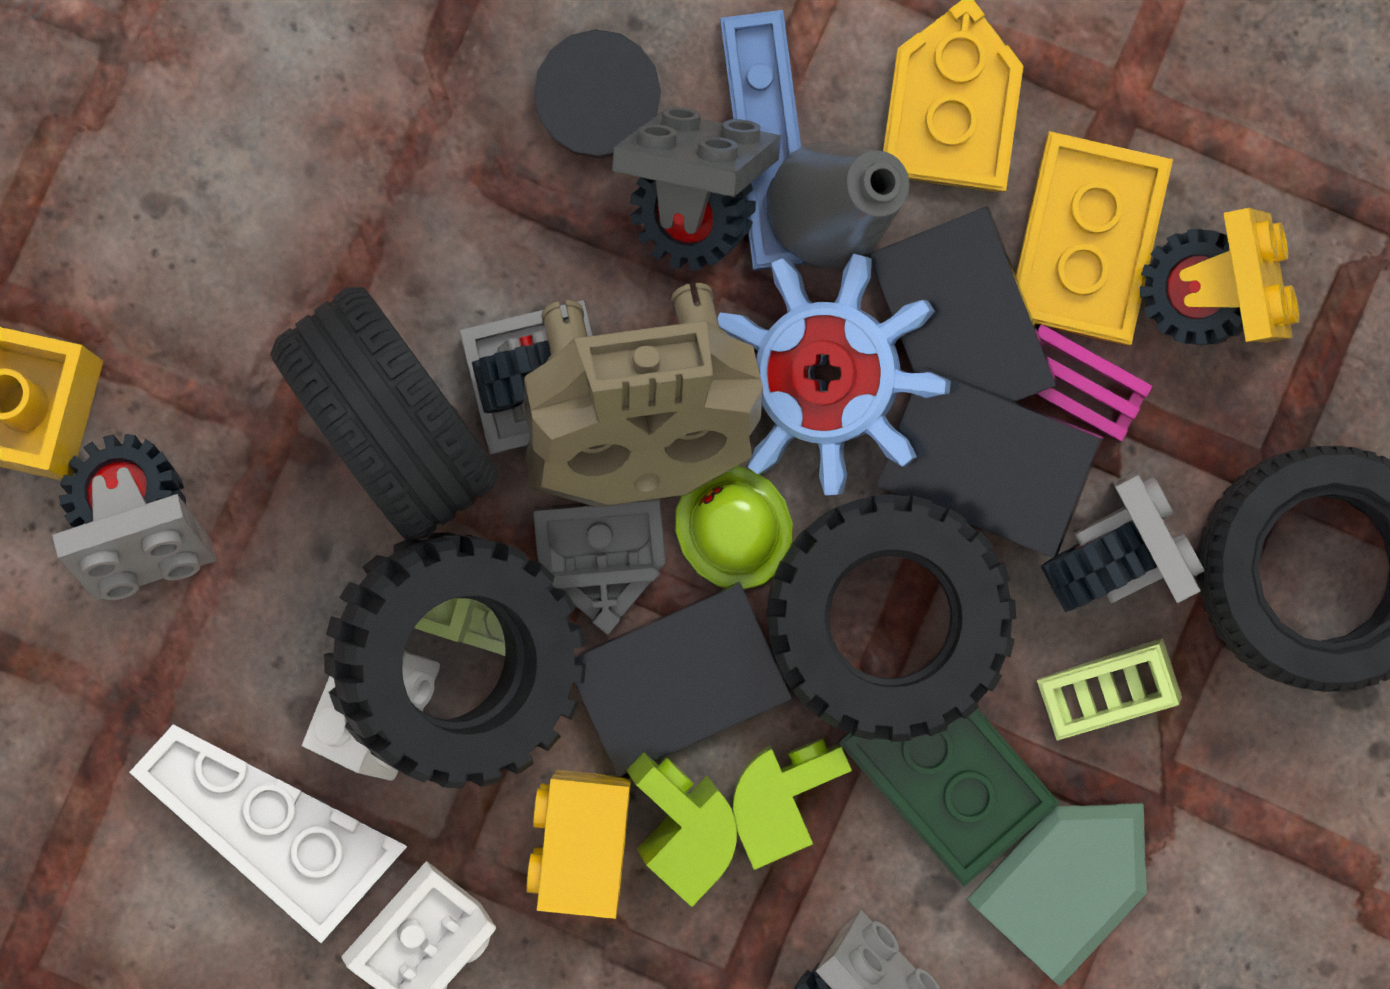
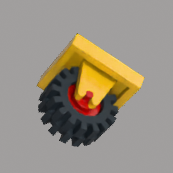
[1140,208,1299,345]

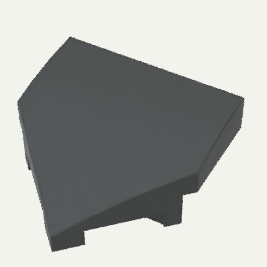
[533,499,666,635]

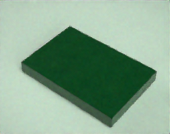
[837,658,1060,887]

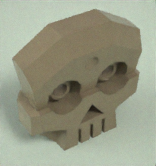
[524,283,763,508]

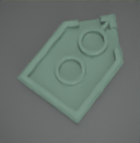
[967,803,1147,987]

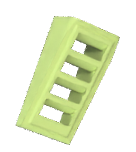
[1037,638,1182,741]

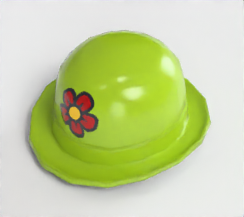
[675,466,793,590]

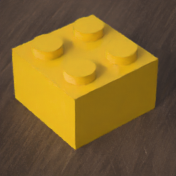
[0,327,103,481]
[527,769,632,919]

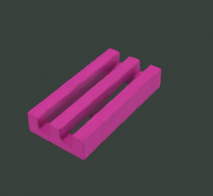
[1033,324,1153,442]

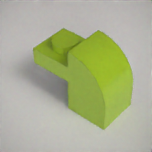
[732,738,852,870]
[626,752,737,907]

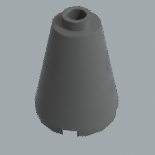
[767,141,910,269]

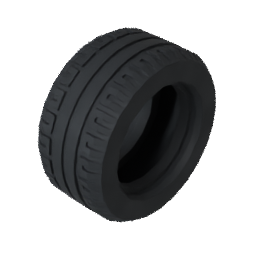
[270,286,499,540]
[1197,446,1390,692]

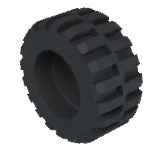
[767,494,1017,742]
[324,532,586,789]

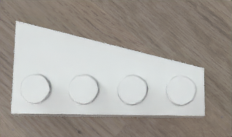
[129,724,407,943]

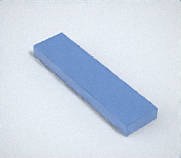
[720,10,806,271]

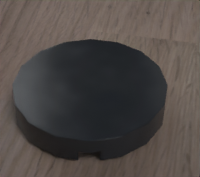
[534,29,661,159]

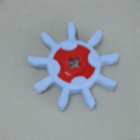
[717,253,951,495]

